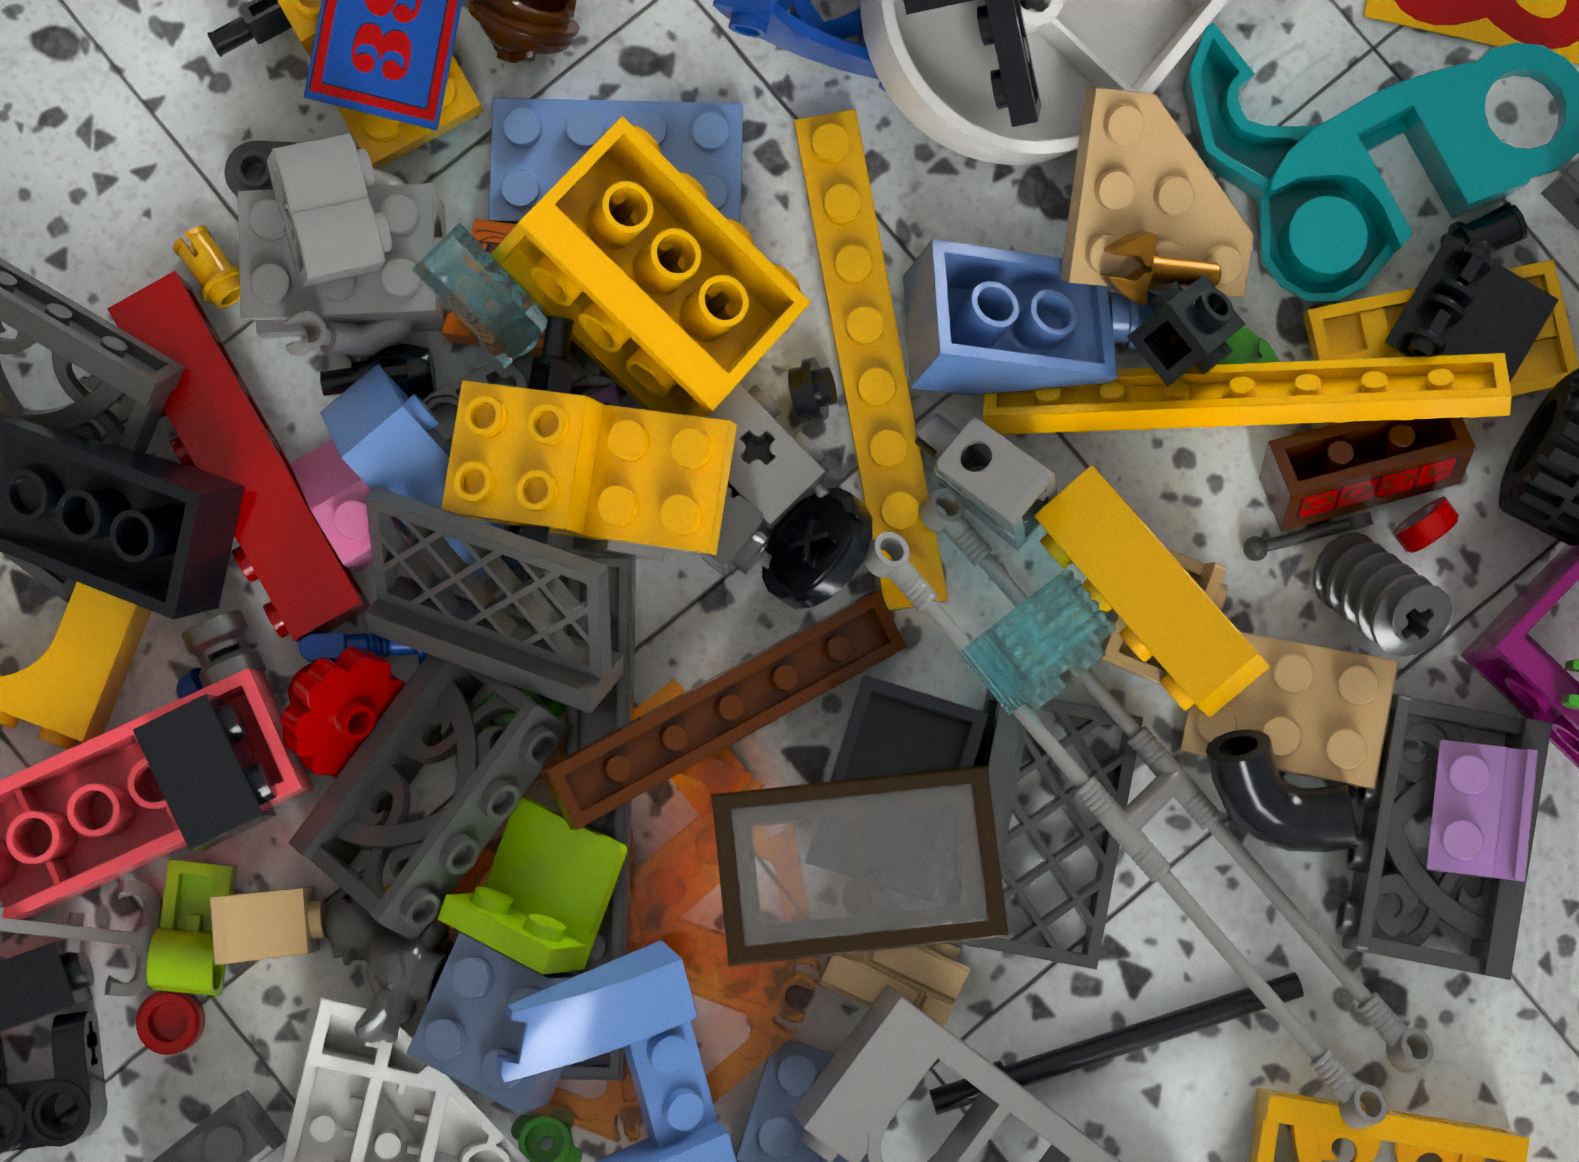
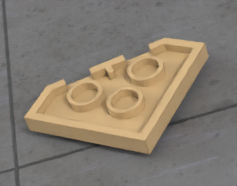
[1060,86,1254,298]

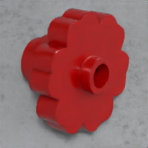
[281,647,405,778]

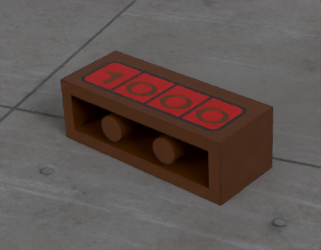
[1259,417,1476,532]

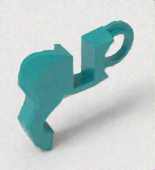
[1183,23,1579,303]

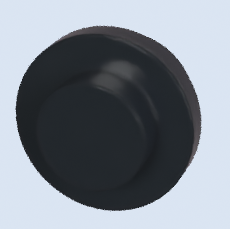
[788,357,837,421]

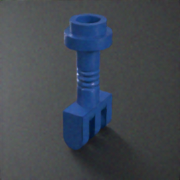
[299,632,428,665]

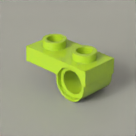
[147,859,238,996]

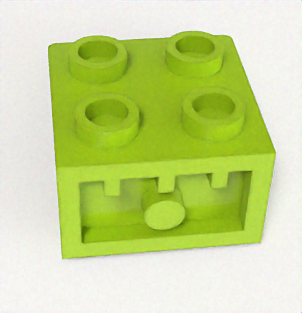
[437,797,627,975]

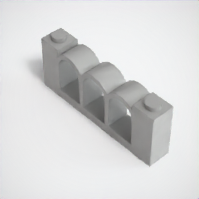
[792,985,1122,1162]

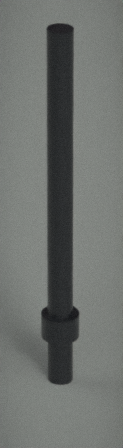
[929,972,1304,1115]

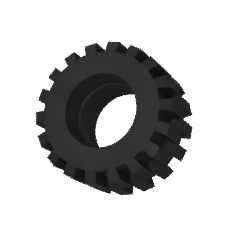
[1499,368,1579,546]

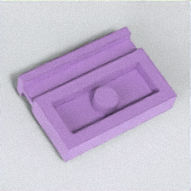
[1426,740,1538,882]

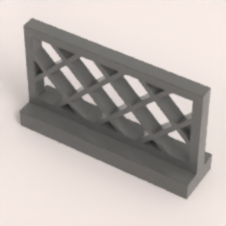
[364,487,624,713]
[946,687,1143,970]

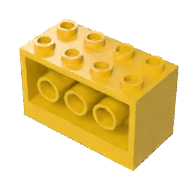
[488,116,811,417]

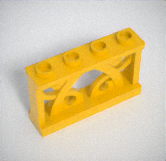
[1249,1087,1530,1162]

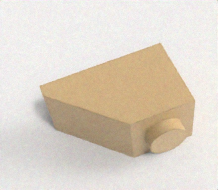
[210,886,327,965]

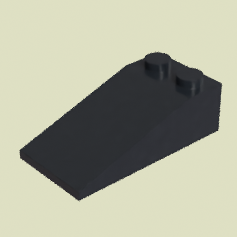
[0,414,245,620]

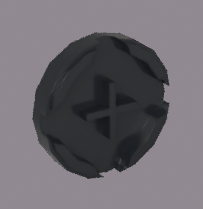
[762,487,873,609]

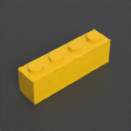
[1034,465,1271,718]

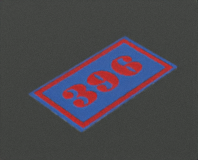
[303,0,463,131]

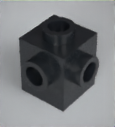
[1127,275,1246,387]

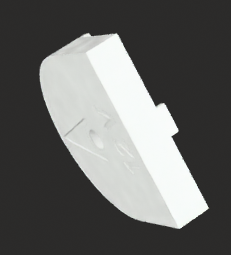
[860,0,1228,165]

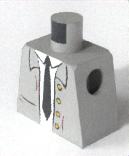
[915,413,1057,551]

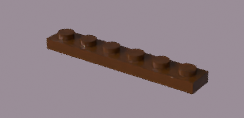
[540,591,907,830]

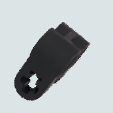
[0,1011,108,1154]

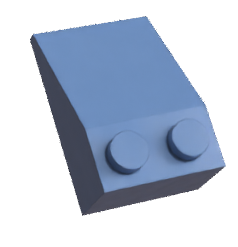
[903,239,1118,396]

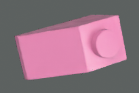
[290,439,410,572]

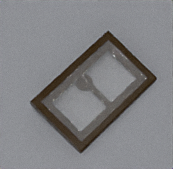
[711,765,1009,967]

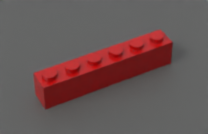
[107,271,370,643]

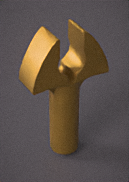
[1100,231,1221,305]

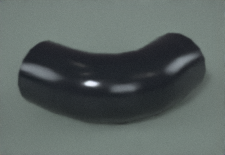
[1206,729,1359,852]

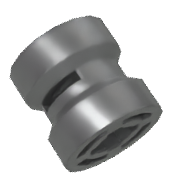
[181,610,266,688]

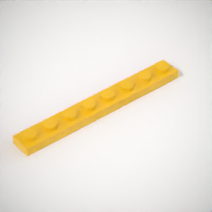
[794,109,948,612]
[983,353,1512,435]

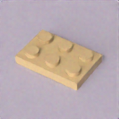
[1180,632,1399,790]

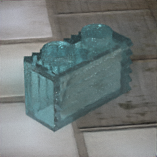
[960,569,1116,715]

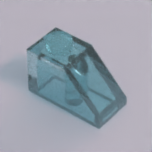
[412,223,547,369]

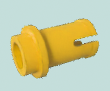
[173,225,240,309]

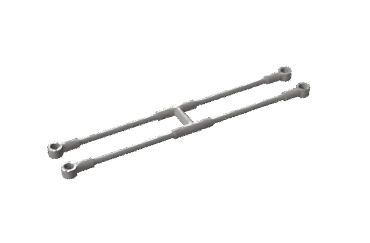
[864,487,1433,1130]

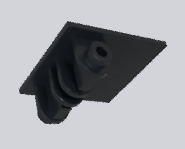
[1384,235,1559,382]

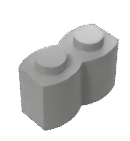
[267,133,392,287]

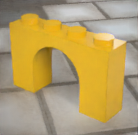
[0,582,152,749]

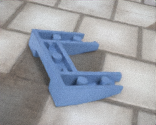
[495,940,736,1162]

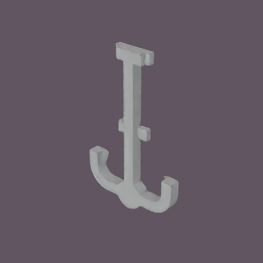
[0,879,161,996]

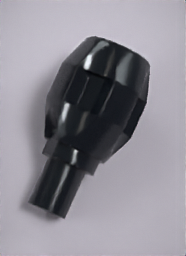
[320,344,436,399]

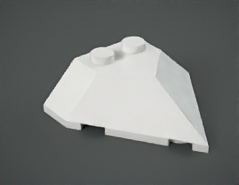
[281,997,531,1162]

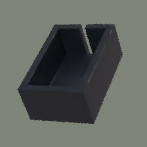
[805,675,989,903]

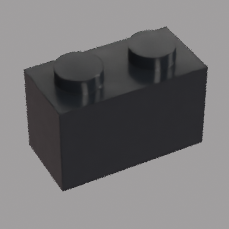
[133,694,277,851]

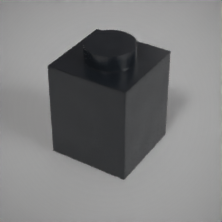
[0,940,94,1031]

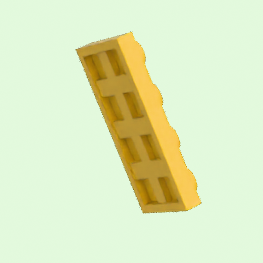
[1303,259,1579,425]

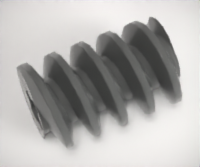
[1313,532,1452,657]

